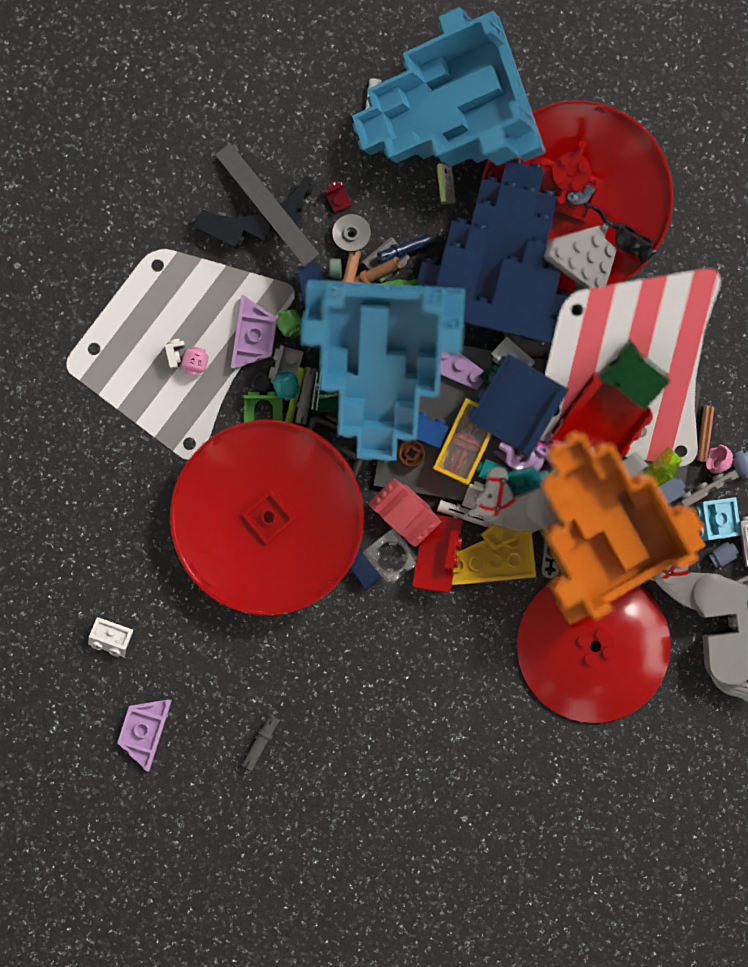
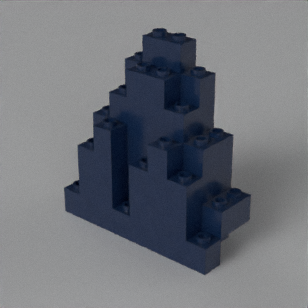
[416,158,572,343]

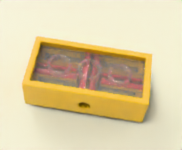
[433,398,492,485]

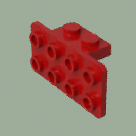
[413,515,463,593]

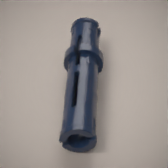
[377,234,432,264]

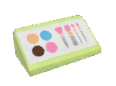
[437,163,455,205]

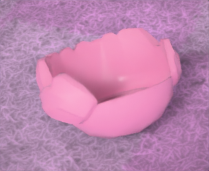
[706,445,733,474]

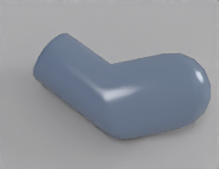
[567,184,596,205]

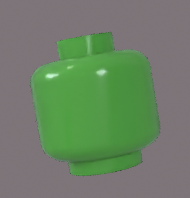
[276,309,303,338]

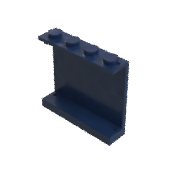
[468,354,569,457]

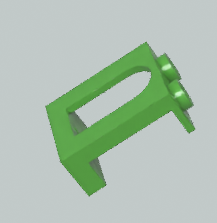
[244,392,283,423]

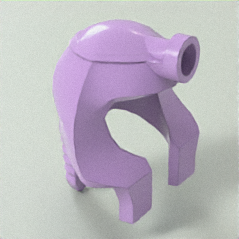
[493,441,548,471]

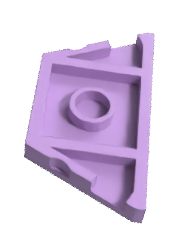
[231,295,277,369]
[118,699,172,772]

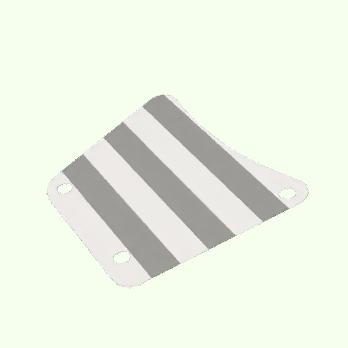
[67,249,294,460]

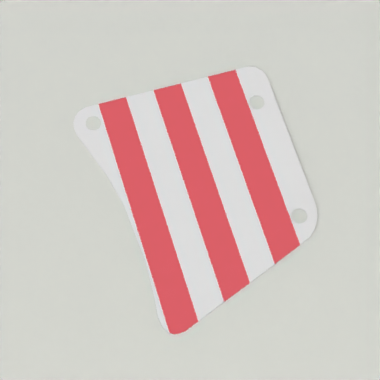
[540,269,721,466]

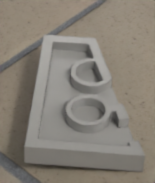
[677,470,739,506]

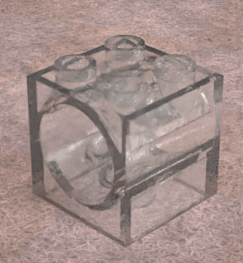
[363,528,417,583]

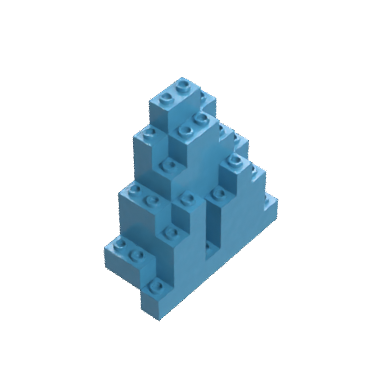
[352,7,546,167]
[302,280,465,462]

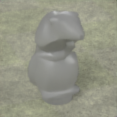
[503,331,550,358]

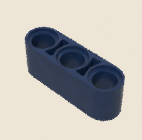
[350,547,382,589]

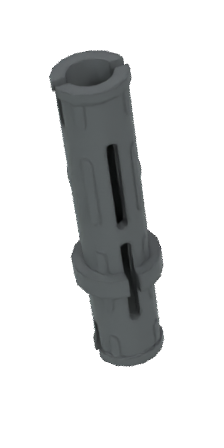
[242,714,280,771]

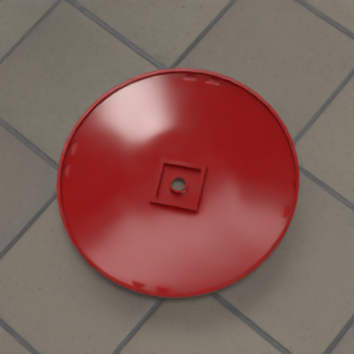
[482,101,673,294]
[170,420,364,615]

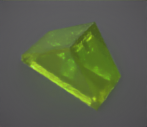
[644,447,682,486]

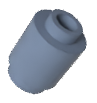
[732,450,748,479]
[709,542,739,568]

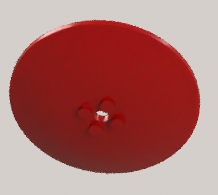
[517,584,671,723]

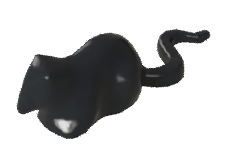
[584,202,657,263]

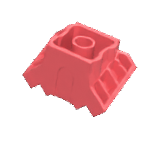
[368,478,442,547]

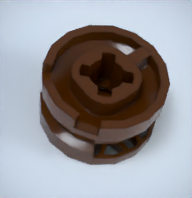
[398,440,425,467]

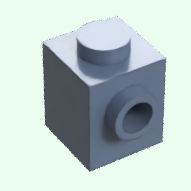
[658,477,686,504]

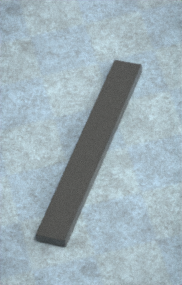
[215,143,320,268]

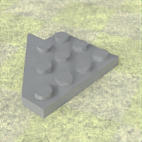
[544,224,617,290]

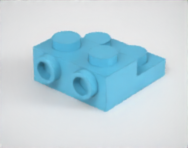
[694,497,742,541]

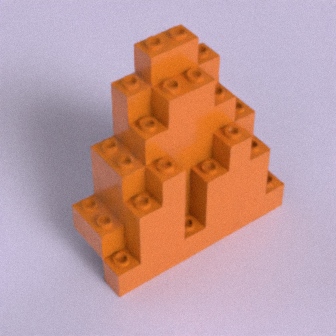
[539,432,705,625]

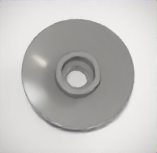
[332,214,371,252]

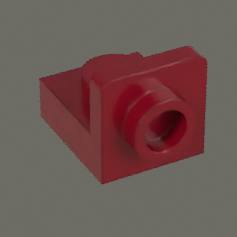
[325,181,352,214]

